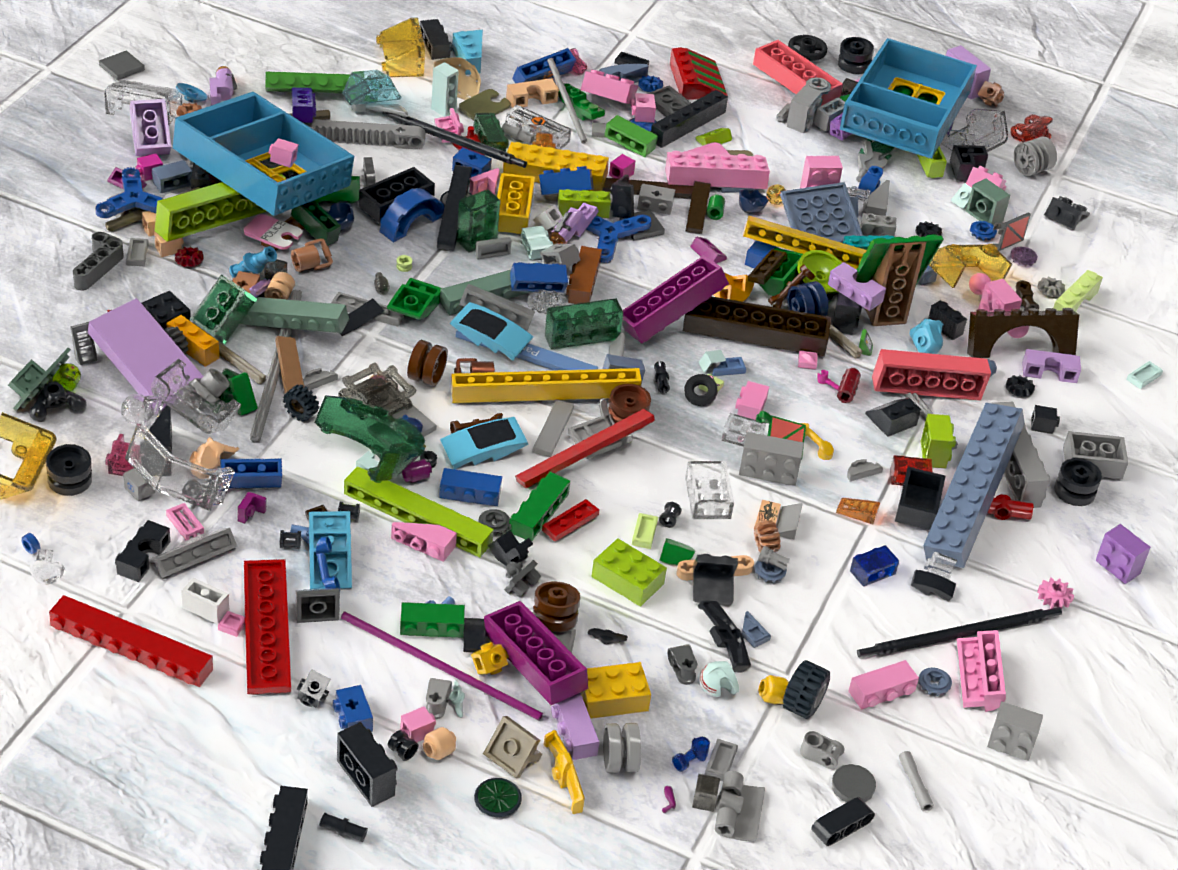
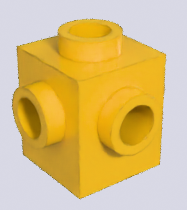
[471,642,509,675]

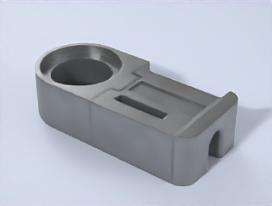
[363,157,376,186]

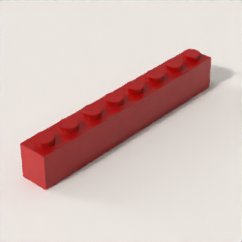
[49,595,213,687]

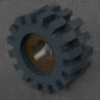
[283,384,320,422]

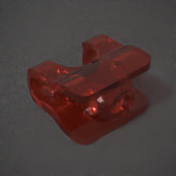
[1010,114,1053,142]

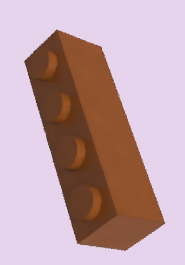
[566,246,602,306]

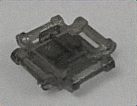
[338,362,417,424]

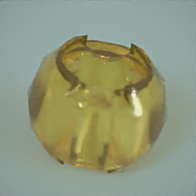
[766,184,786,205]

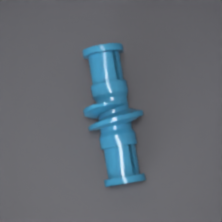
[229,246,277,278]

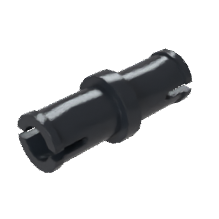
[654,361,670,393]
[319,812,368,842]

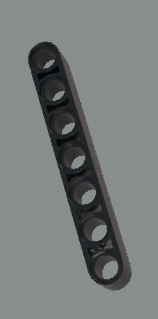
[437,165,472,251]

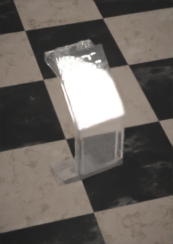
[125,395,235,511]

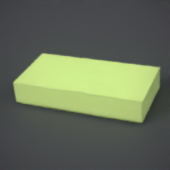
[631,513,658,549]

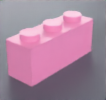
[848,660,919,710]

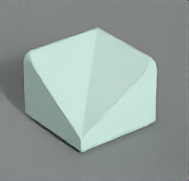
[699,350,726,373]

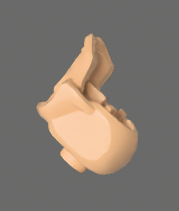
[189,437,240,479]

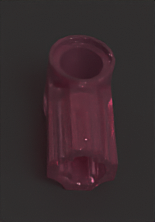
[569,48,587,75]

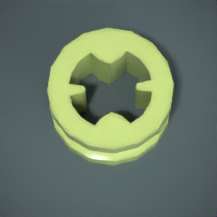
[396,255,412,272]

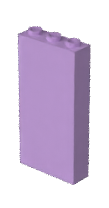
[88,298,203,414]

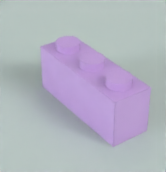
[551,693,599,760]

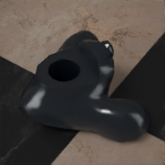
[30,381,87,421]

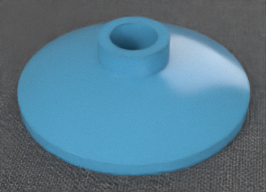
[176,83,208,102]

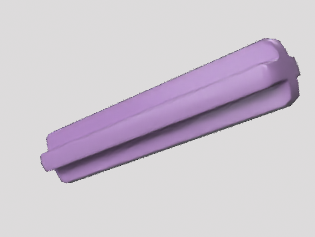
[249,278,271,297]

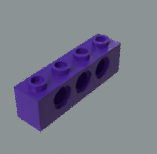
[292,87,316,123]

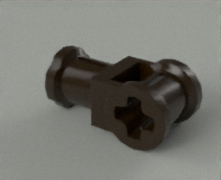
[1015,280,1039,311]

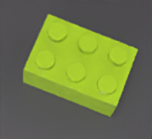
[591,538,667,607]

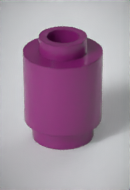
[401,459,432,483]

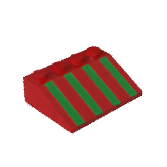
[670,47,728,100]

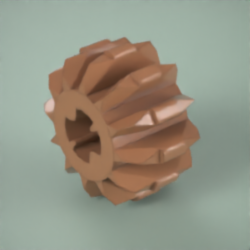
[754,520,781,553]

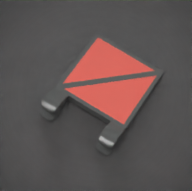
[987,212,1031,256]

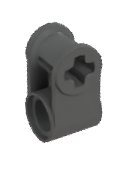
[667,644,698,685]

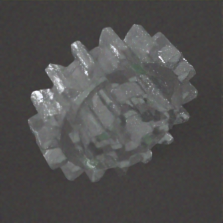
[527,289,567,315]

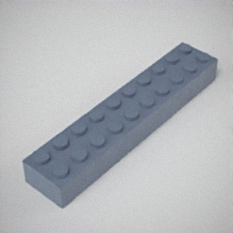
[923,403,1025,568]

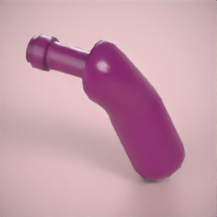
[662,786,676,813]

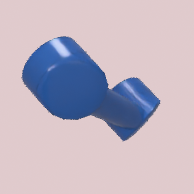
[316,536,340,589]

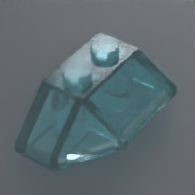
[342,69,402,105]

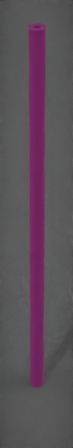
[341,611,543,721]

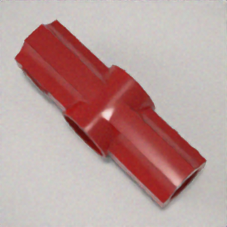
[987,494,1034,520]

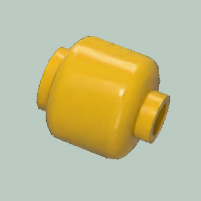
[758,675,789,705]

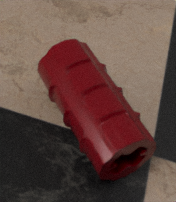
[837,368,861,403]

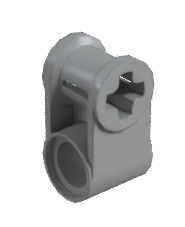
[426,678,452,719]
[800,731,845,769]

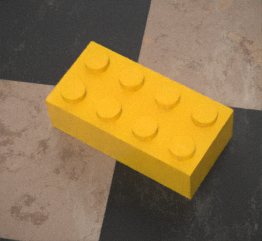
[493,173,535,234]

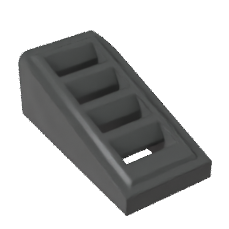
[70,322,97,365]

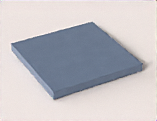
[780,182,863,243]

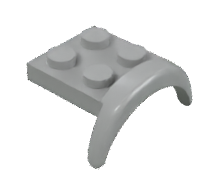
[568,398,633,459]

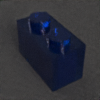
[850,545,899,587]

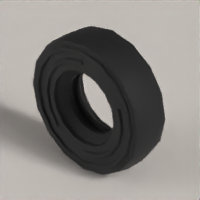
[684,374,718,406]

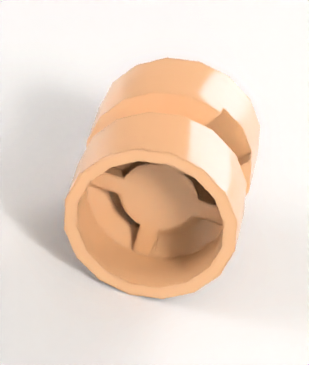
[265,272,295,300]

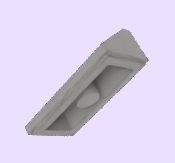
[609,333,625,356]
[777,503,803,539]

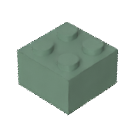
[966,178,1011,225]

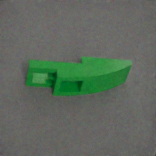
[558,83,605,121]

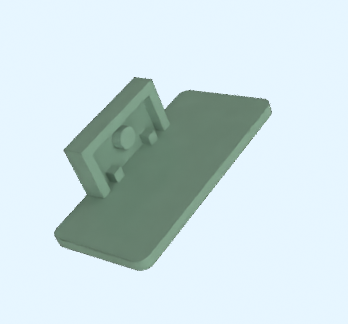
[8,347,71,411]

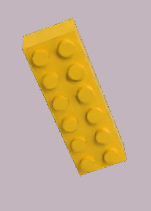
[503,142,609,191]

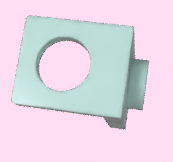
[951,183,972,209]

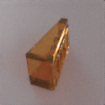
[836,498,881,525]

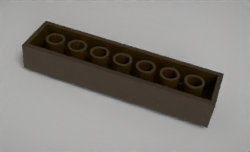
[682,296,832,357]

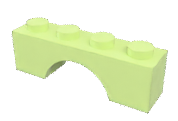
[1053,270,1103,312]

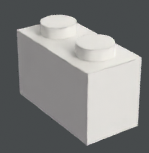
[181,577,230,624]

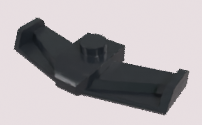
[697,600,751,673]

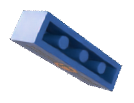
[512,48,576,83]

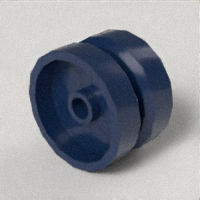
[787,281,829,316]

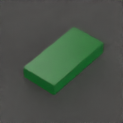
[228,372,258,416]

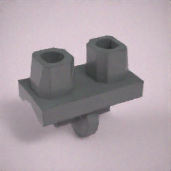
[504,560,542,597]

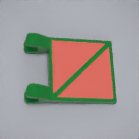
[756,411,806,460]

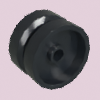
[838,37,874,74]
[46,444,92,496]
[1054,458,1102,506]

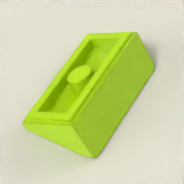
[695,128,732,146]

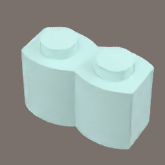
[521,226,553,260]

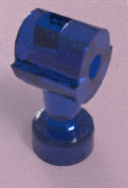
[672,736,710,772]

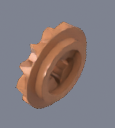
[176,102,202,117]

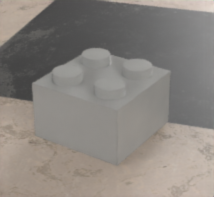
[786,86,822,133]
[987,701,1043,761]

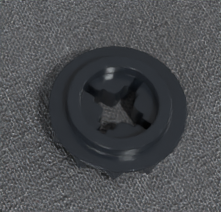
[915,221,942,237]
[1006,375,1035,397]

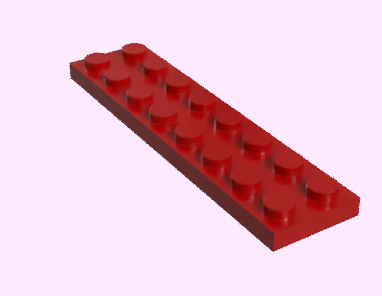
[244,559,291,694]

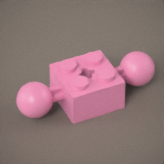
[969,273,1029,338]

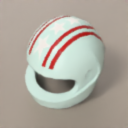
[699,661,739,697]

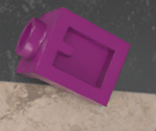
[238,492,267,524]

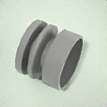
[1013,137,1057,176]

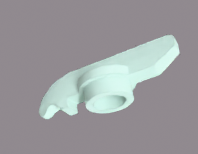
[449,680,465,718]

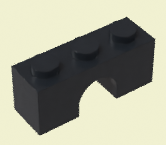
[115,520,171,582]

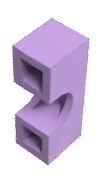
[828,262,886,311]
[1022,349,1081,384]

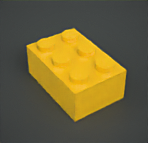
[580,662,651,719]

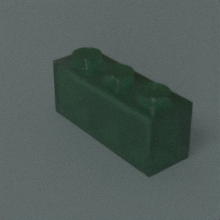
[473,113,509,152]

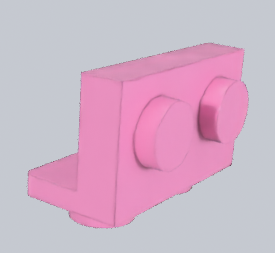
[434,108,464,143]

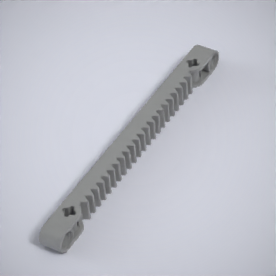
[304,119,426,149]

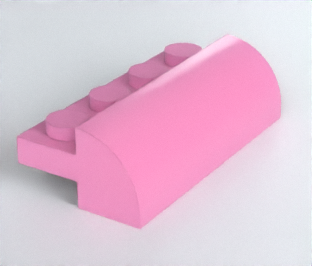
[957,630,1006,712]

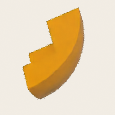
[714,272,754,302]

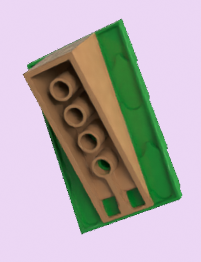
[856,235,944,326]

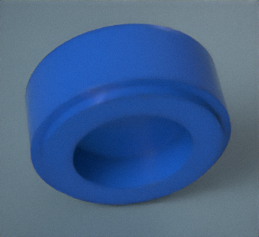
[21,533,41,554]

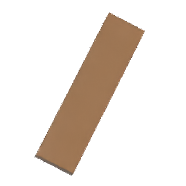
[275,336,304,393]

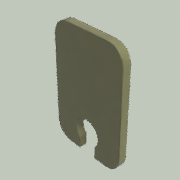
[459,89,511,122]

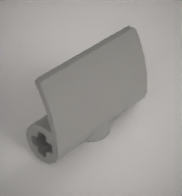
[714,771,765,842]

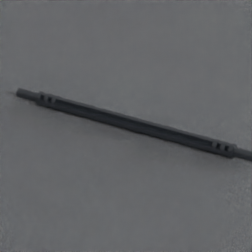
[382,111,527,168]
[857,607,1062,658]

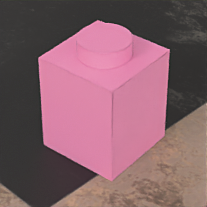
[269,138,299,167]
[400,706,436,742]

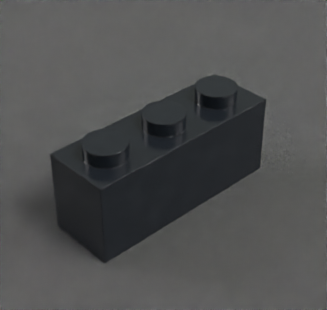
[419,19,453,60]

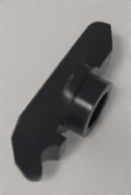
[587,628,628,644]

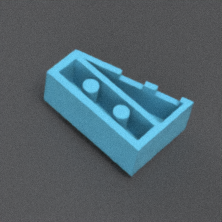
[452,29,483,75]

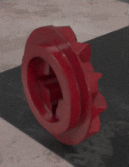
[175,246,204,267]

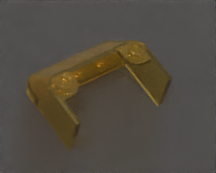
[929,244,1013,288]
[0,412,57,500]

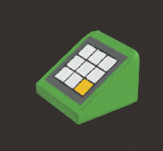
[859,329,873,356]

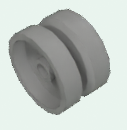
[603,723,641,773]

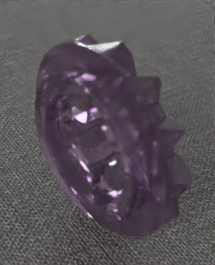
[1010,246,1038,267]

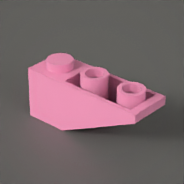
[391,522,457,562]

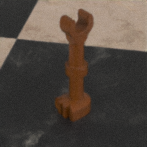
[768,264,816,308]
[450,413,503,434]

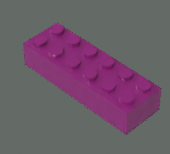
[617,255,729,344]
[484,601,588,706]

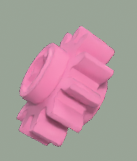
[1037,577,1074,609]

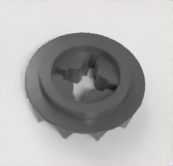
[478,509,510,536]

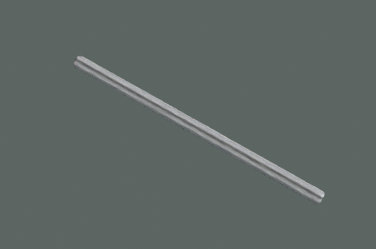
[250,289,302,442]

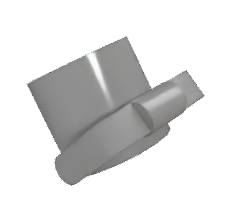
[191,368,230,405]

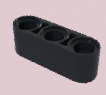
[811,797,875,846]

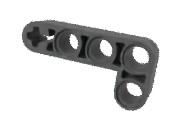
[73,232,124,291]

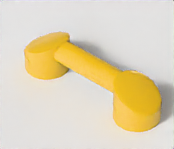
[801,423,834,460]

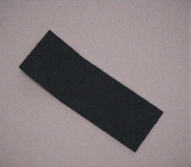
[339,298,384,336]

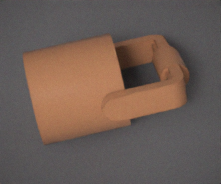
[291,238,333,272]

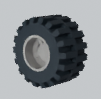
[783,660,830,719]

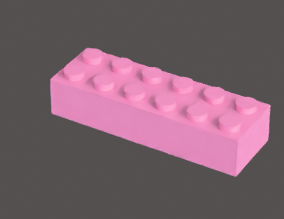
[665,151,770,189]

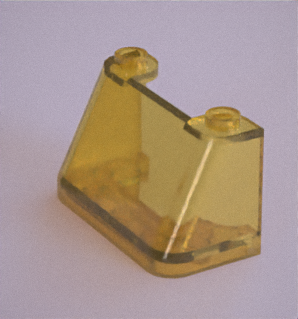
[376,17,425,78]

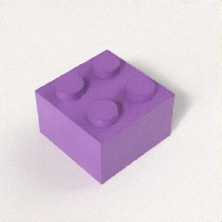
[1095,524,1151,584]

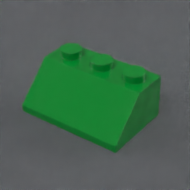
[759,247,803,299]

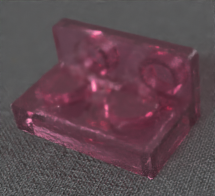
[105,434,143,476]

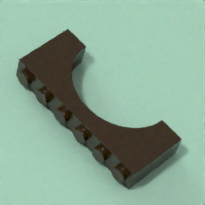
[967,308,1080,358]

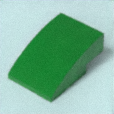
[387,278,442,320]

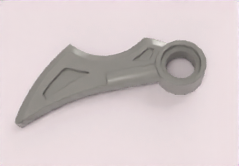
[352,99,408,117]

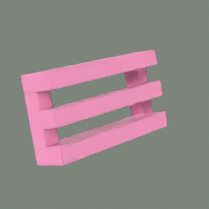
[166,503,204,541]

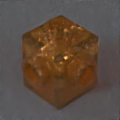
[532,133,556,149]

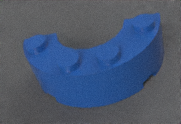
[380,188,445,243]

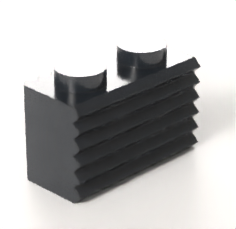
[928,300,968,340]

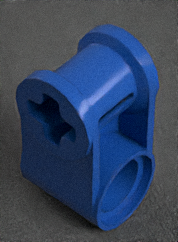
[858,166,883,194]

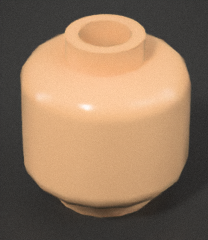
[423,727,456,760]

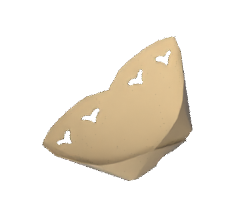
[434,57,481,100]

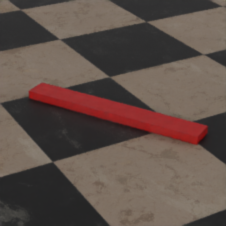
[515,409,655,488]

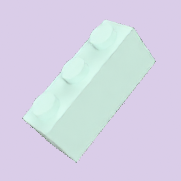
[431,62,459,117]

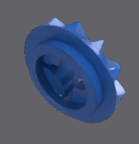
[638,75,663,92]
[970,221,997,241]

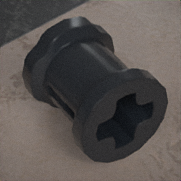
[338,501,360,522]
[659,502,682,528]
[280,530,301,549]

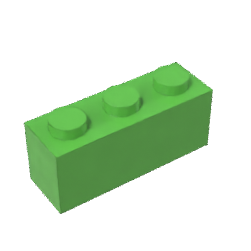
[604,115,658,157]

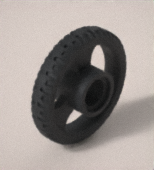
[788,35,828,61]

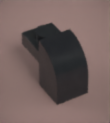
[488,530,533,566]

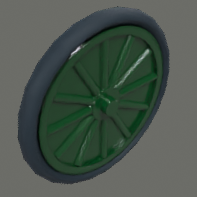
[474,778,522,817]

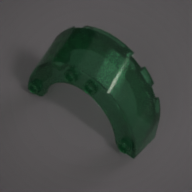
[314,395,426,483]

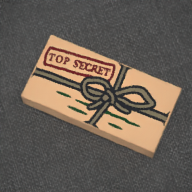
[755,499,781,525]

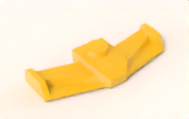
[544,730,585,814]

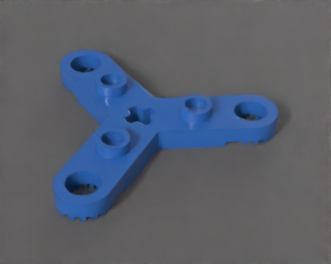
[95,167,163,219]
[586,215,651,263]

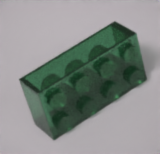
[544,298,623,350]

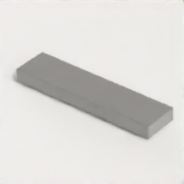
[331,292,405,327]
[533,399,574,457]

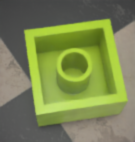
[920,414,956,469]

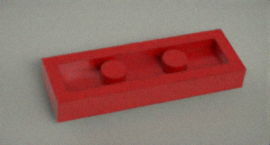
[542,499,600,542]

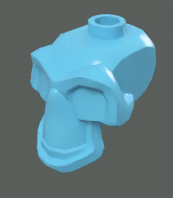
[909,319,944,354]

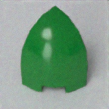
[659,538,696,565]

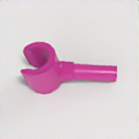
[817,370,839,390]

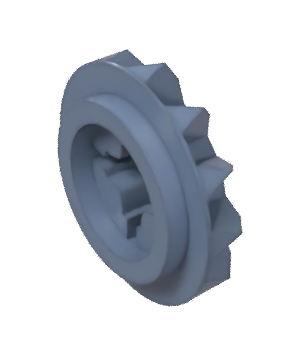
[754,560,787,584]
[918,667,952,696]

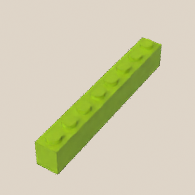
[344,466,494,558]

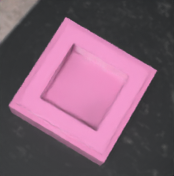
[218,611,245,637]

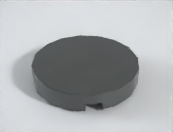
[832,764,876,802]

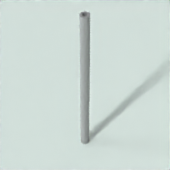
[547,58,587,144]

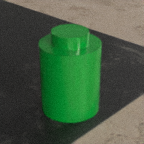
[707,194,726,220]

